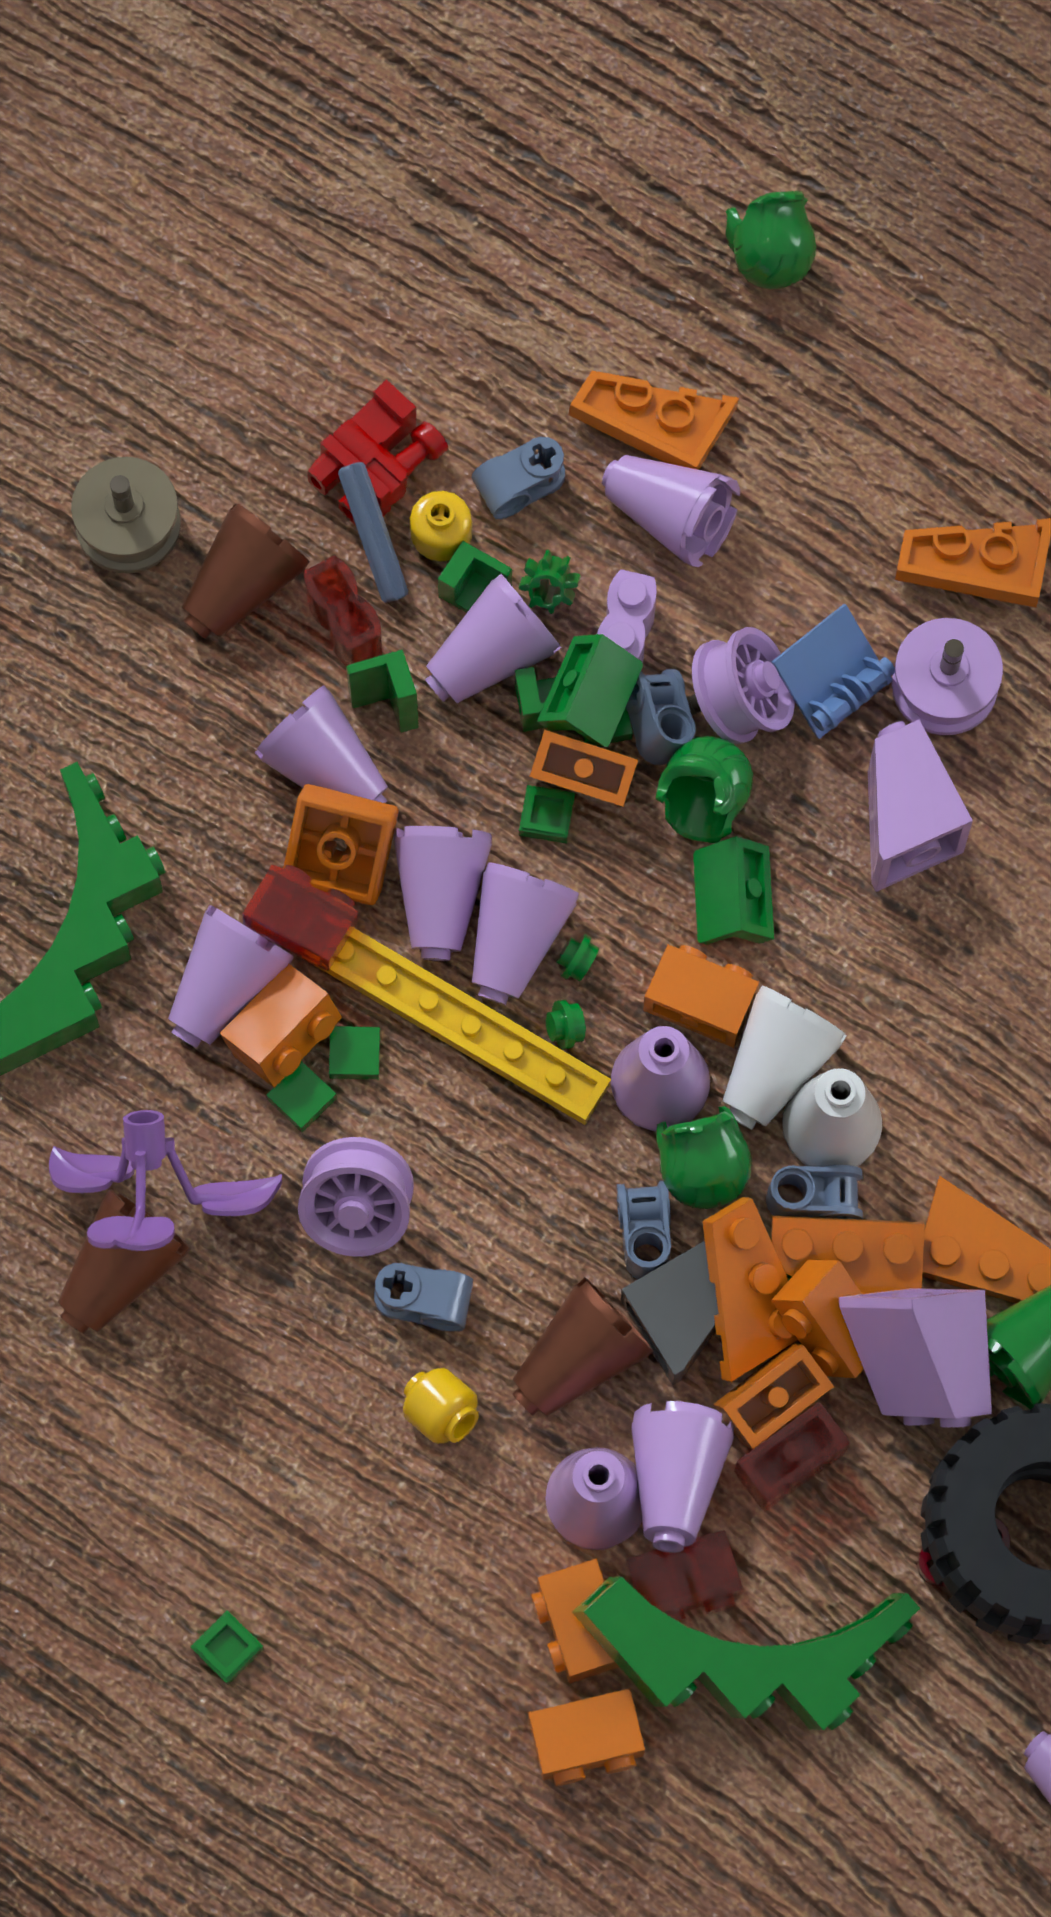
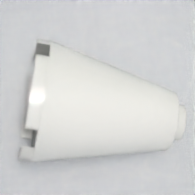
[723,985,847,1130]
[783,1068,882,1167]

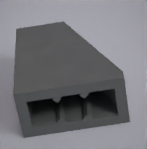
[620,1241,718,1385]

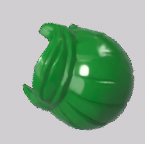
[726,191,816,289]
[656,736,753,843]
[656,1106,752,1209]

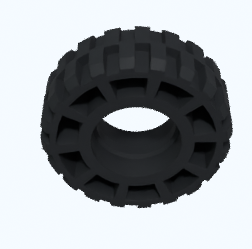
[920,1404,1051,1645]

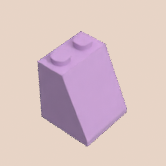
[868,719,973,892]
[839,1288,992,1427]

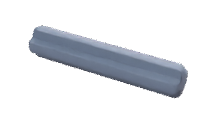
[338,462,408,602]

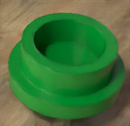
[556,934,599,982]
[546,1000,586,1050]

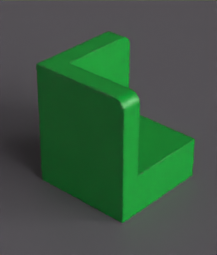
[438,541,512,613]
[515,667,556,732]

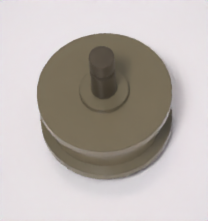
[71,457,181,573]

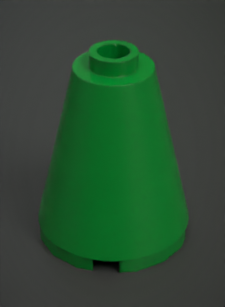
[987,1285,1051,1410]

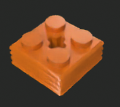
[281,784,399,905]

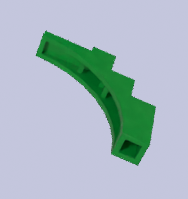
[0,762,166,1076]
[572,1576,921,1731]

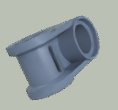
[471,437,566,520]
[625,669,696,765]
[765,1165,863,1220]
[616,1181,671,1279]
[374,1263,474,1332]

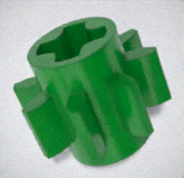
[518,550,581,614]

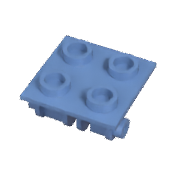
[771,604,895,739]

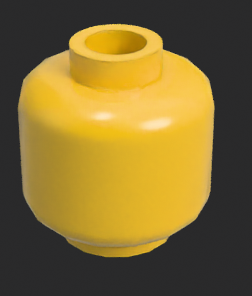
[410,491,472,562]
[403,1368,479,1444]

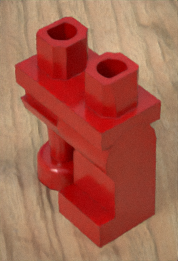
[307,379,449,525]

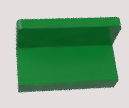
[537,634,643,747]
[346,649,419,733]
[693,836,774,945]

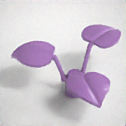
[49,1110,282,1251]

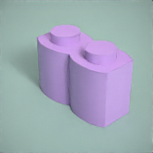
[597,570,657,663]

